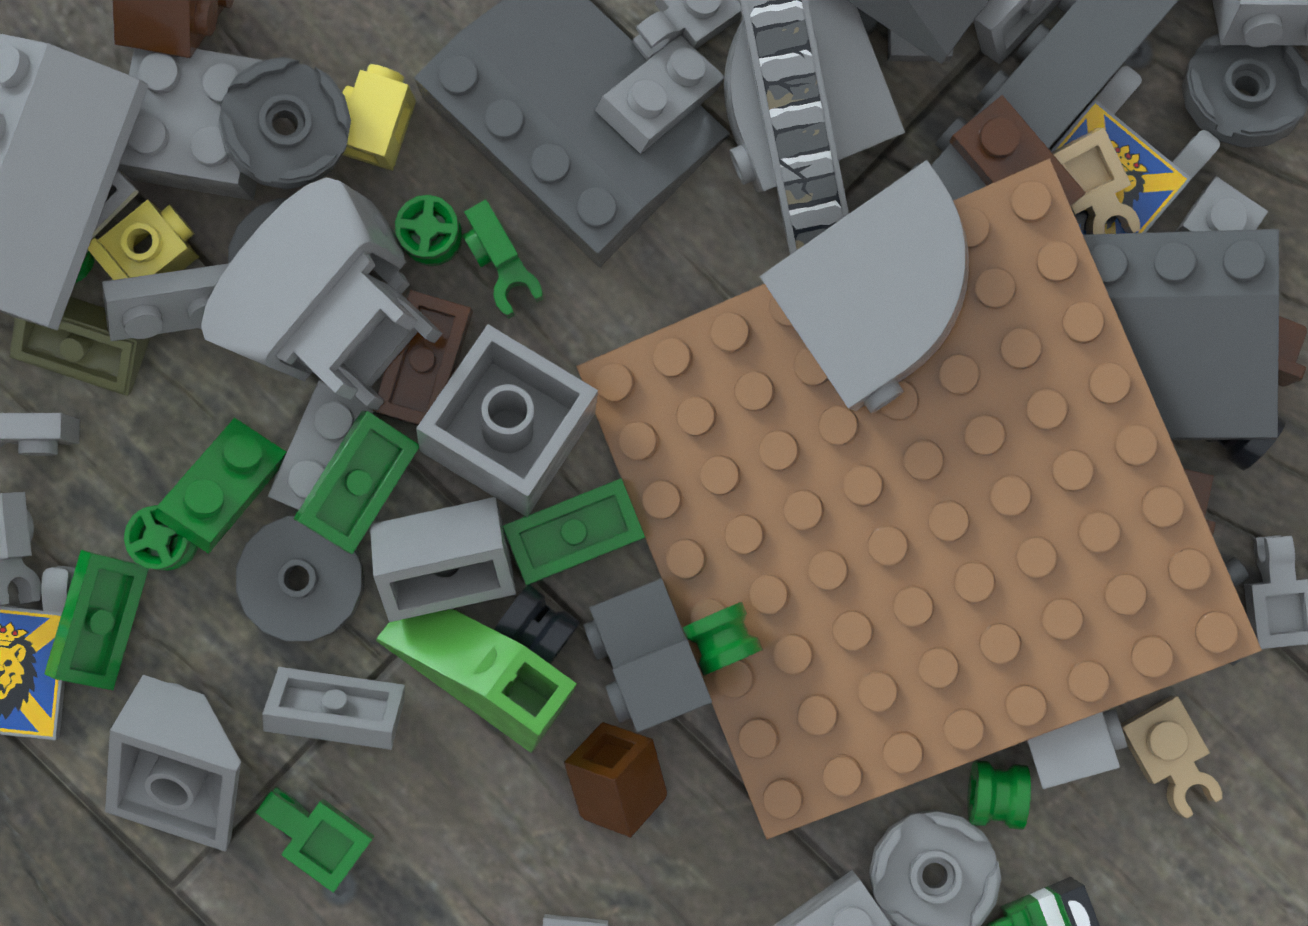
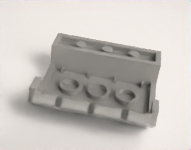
[0,34,149,330]

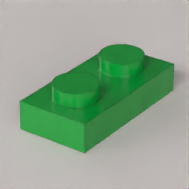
[293,411,419,554]
[155,417,287,554]
[503,478,645,585]
[44,550,149,691]

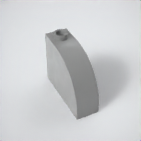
[724,0,905,192]
[760,160,969,413]

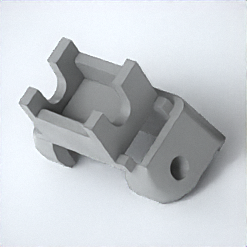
[201,177,443,411]

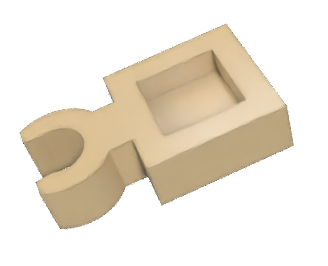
[1052,128,1140,234]
[1121,695,1222,818]

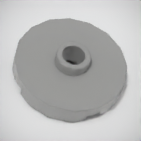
[869,809,1001,926]

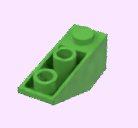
[376,609,577,753]

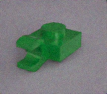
[462,199,543,319]
[256,786,374,893]

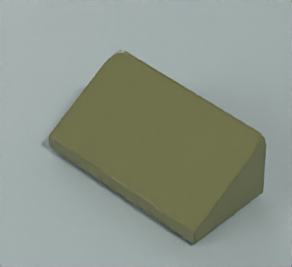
[9,297,151,396]

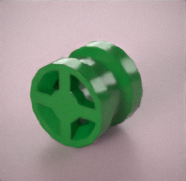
[395,195,463,266]
[124,505,198,571]
[682,602,763,676]
[967,760,1031,830]

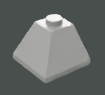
[105,675,241,852]

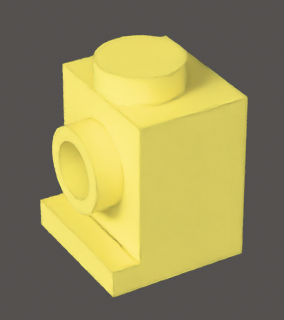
[342,64,416,171]
[88,199,199,280]

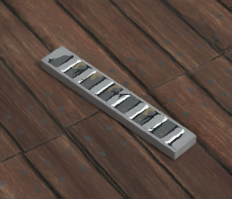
[739,0,849,255]

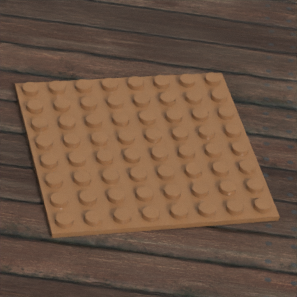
[576,158,1262,840]

